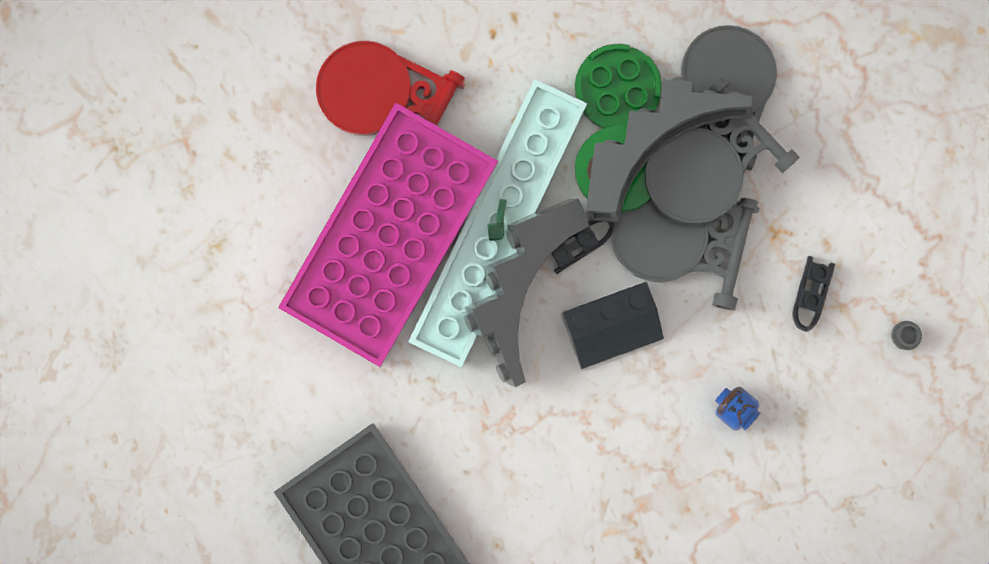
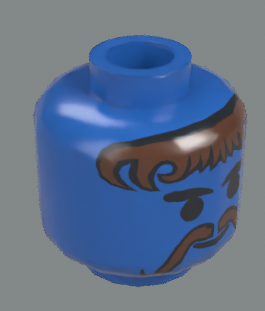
[715,387,761,431]

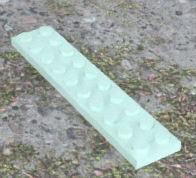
[408,79,587,368]

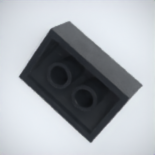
[561,281,664,369]

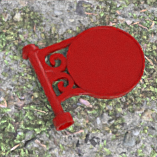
[316,41,465,136]

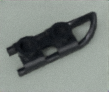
[551,220,615,274]
[792,256,836,332]

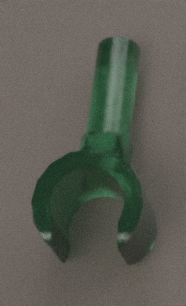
[487,199,507,241]

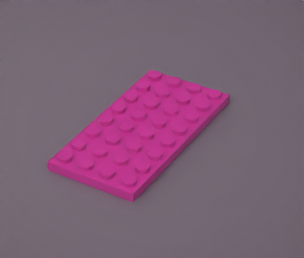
[278,102,499,367]

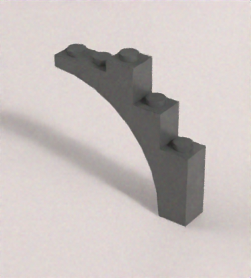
[586,77,753,222]
[464,198,589,387]

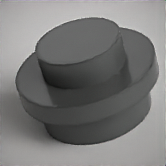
[891,321,922,350]

